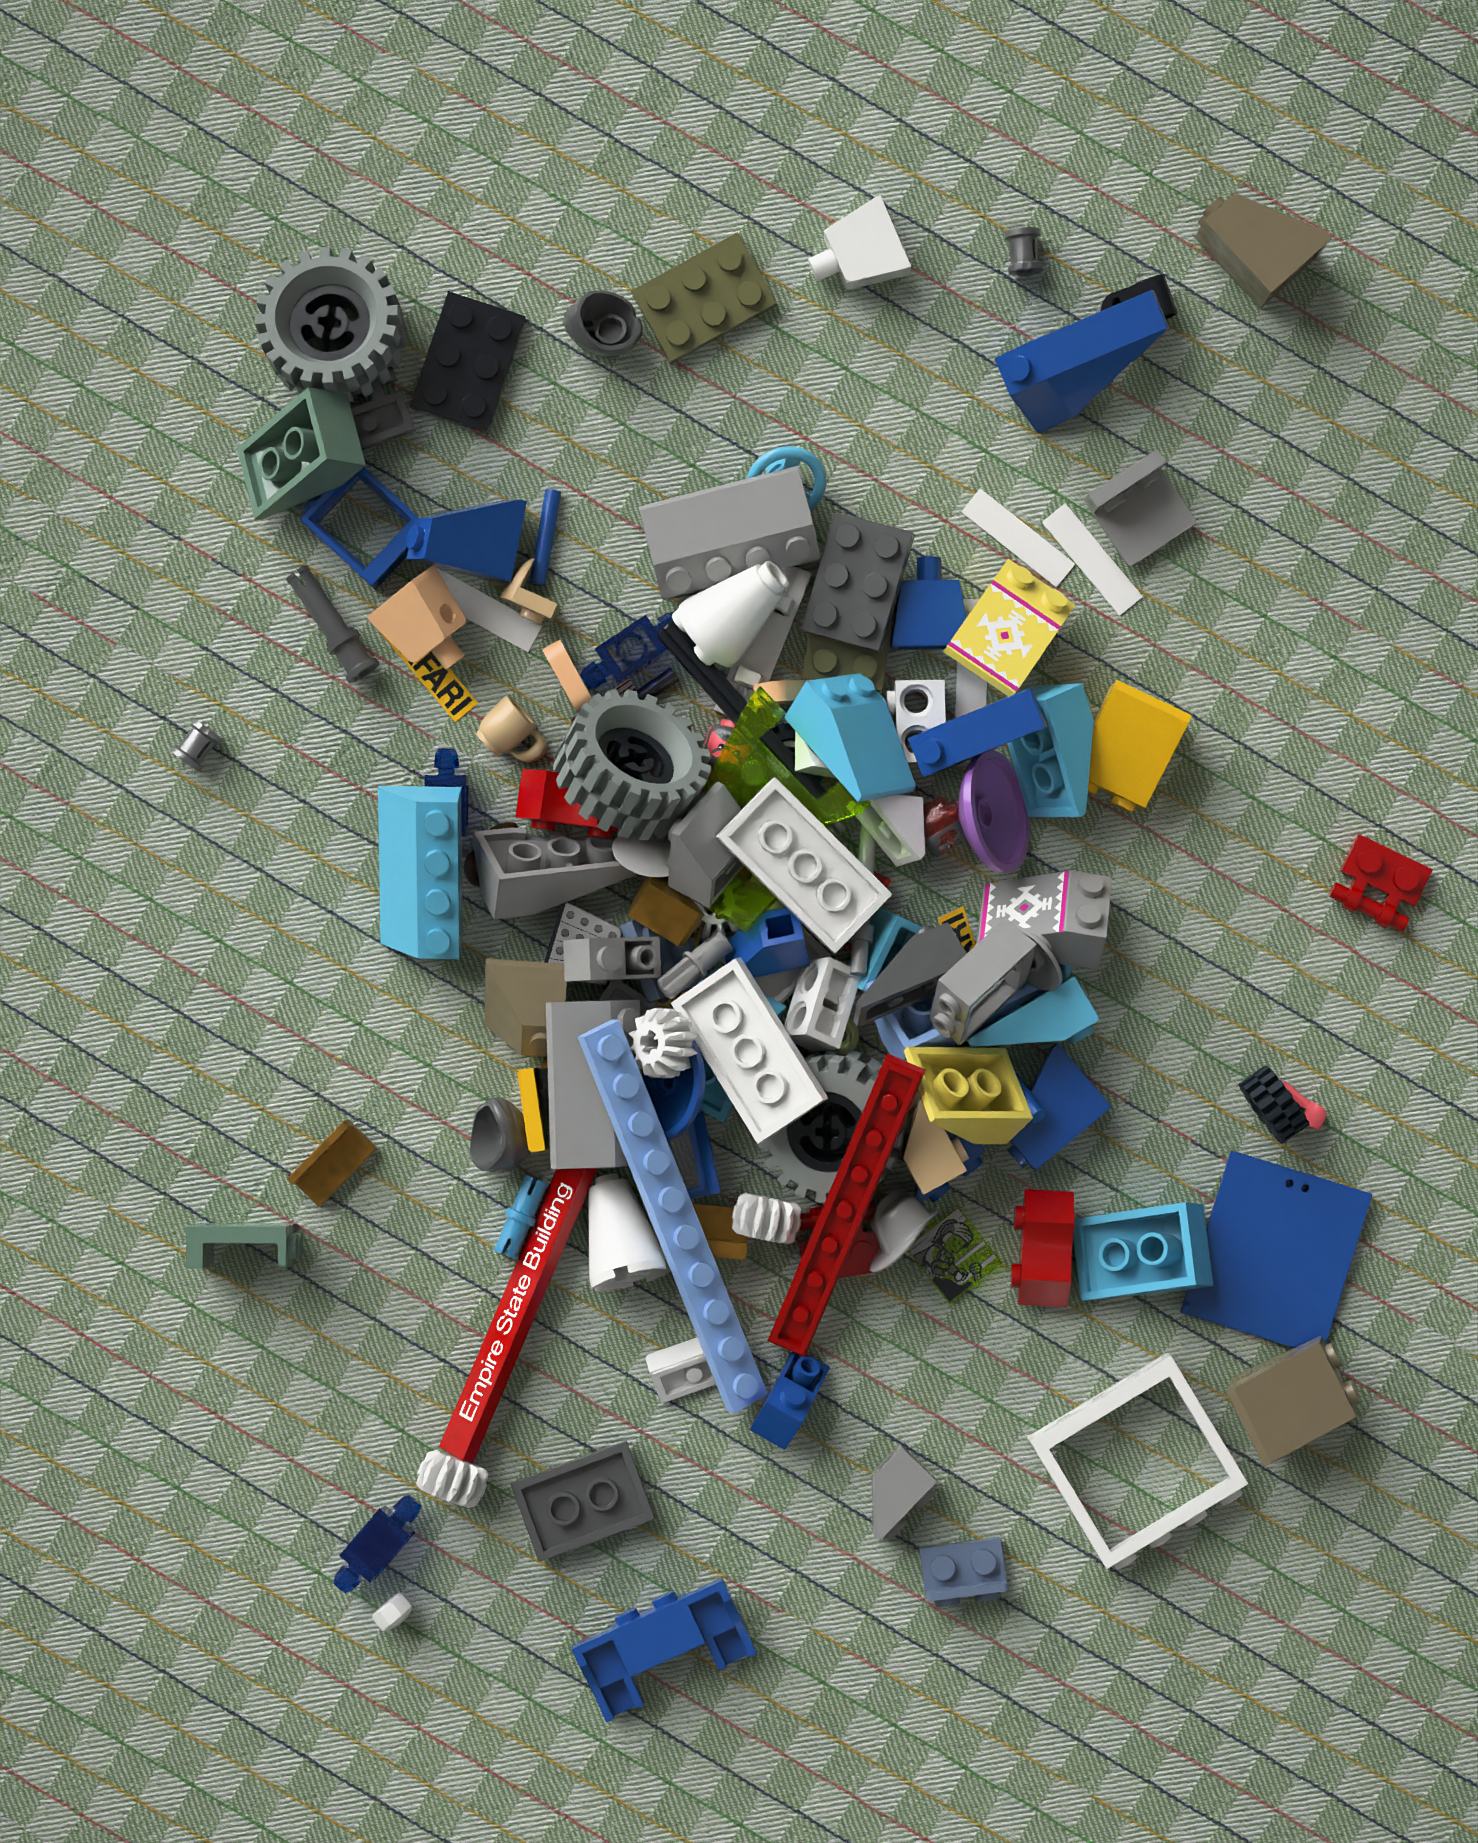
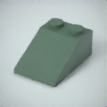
[237,387,366,520]

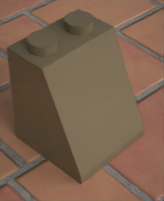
[1195,193,1332,309]
[1227,1335,1361,1467]

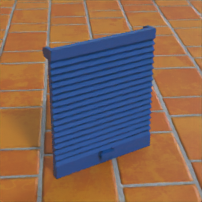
[1180,1150,1372,1348]

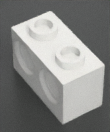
[886,680,946,765]
[784,957,861,1052]

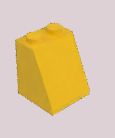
[1088,680,1192,813]

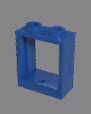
[300,467,419,590]

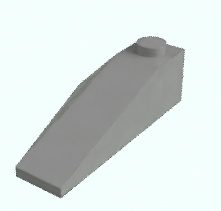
[473,827,638,919]

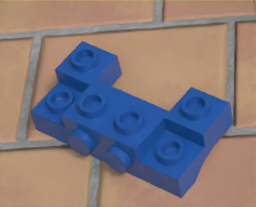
[572,1577,757,1723]

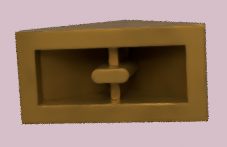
[628,876,705,947]

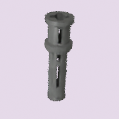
[286,565,379,683]

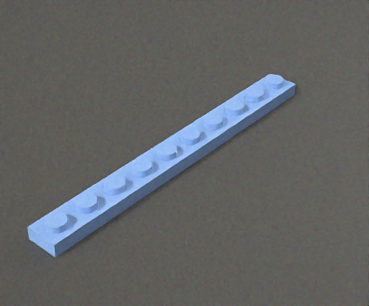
[577,1019,768,1413]

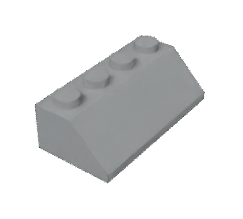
[638,466,821,600]
[546,999,642,1169]

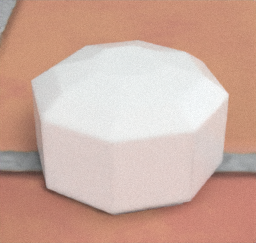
[372,1591,413,1631]

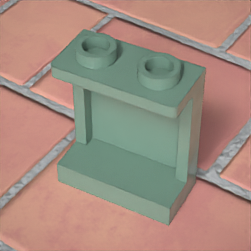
[186,1223,303,1269]

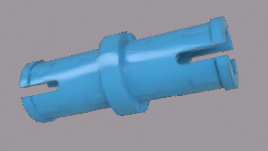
[493,1174,549,1260]

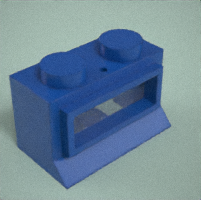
[667,1111,721,1199]

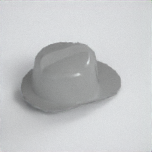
[869,1188,939,1273]

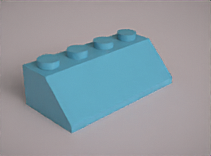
[378,786,463,959]

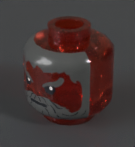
[923,796,966,857]

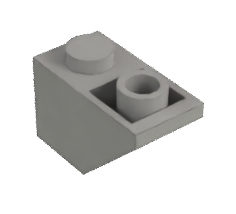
[563,937,661,982]
[871,1443,937,1541]

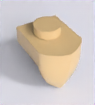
[500,558,559,625]

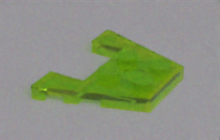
[701,686,871,826]

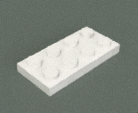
[716,777,892,954]
[671,957,829,1144]

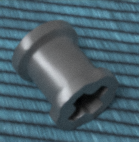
[1004,227,1044,275]
[170,718,223,772]

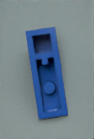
[908,688,1048,777]

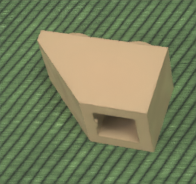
[902,1099,969,1195]

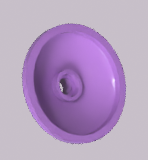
[958,750,1030,873]

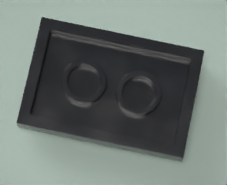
[410,291,526,434]

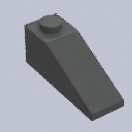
[853,922,967,1028]

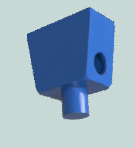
[891,556,966,650]

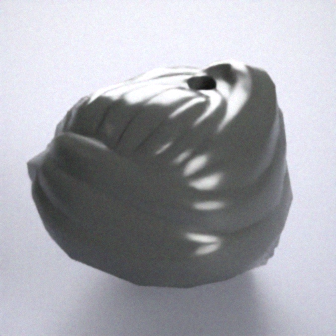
[563,290,643,357]
[470,1097,531,1172]

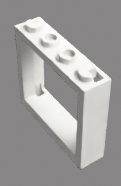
[1027,1353,1248,1570]

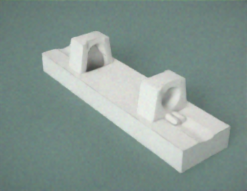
[714,566,812,716]

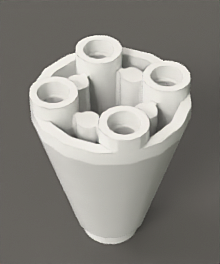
[672,561,789,667]

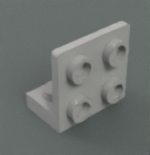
[1084,449,1196,567]

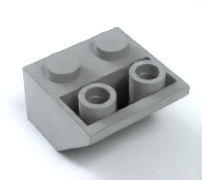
[666,781,745,908]

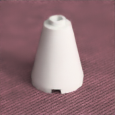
[588,1174,671,1292]

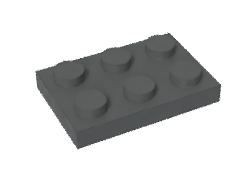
[801,512,915,653]
[510,1440,655,1562]

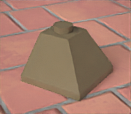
[484,958,568,1057]

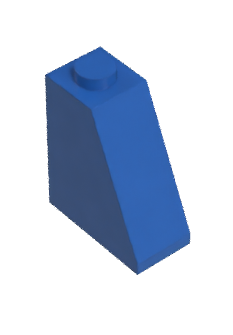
[406,499,527,581]
[1007,1044,1111,1170]

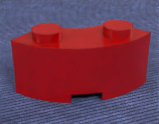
[515,769,618,839]
[1010,1189,1074,1307]

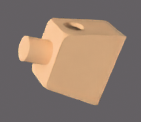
[367,565,466,670]

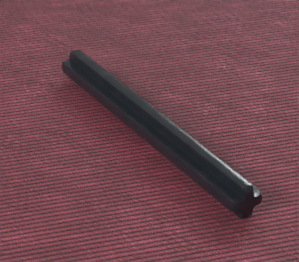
[657,621,834,816]

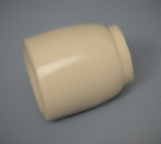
[476,696,548,763]

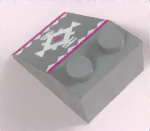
[976,870,1112,970]

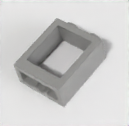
[929,918,1037,1045]

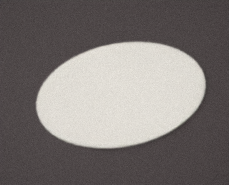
[612,832,671,877]

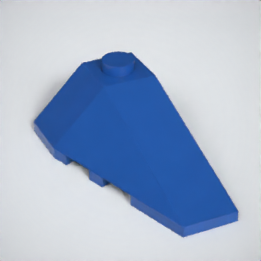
[995,290,1169,433]

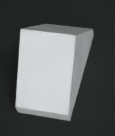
[847,795,925,867]

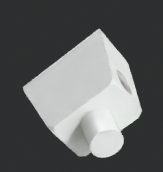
[808,195,911,290]

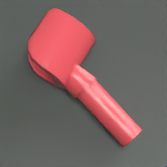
[1283,1081,1327,1130]

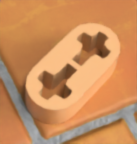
[542,639,591,713]
[753,680,809,707]

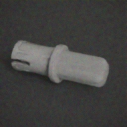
[657,931,733,999]

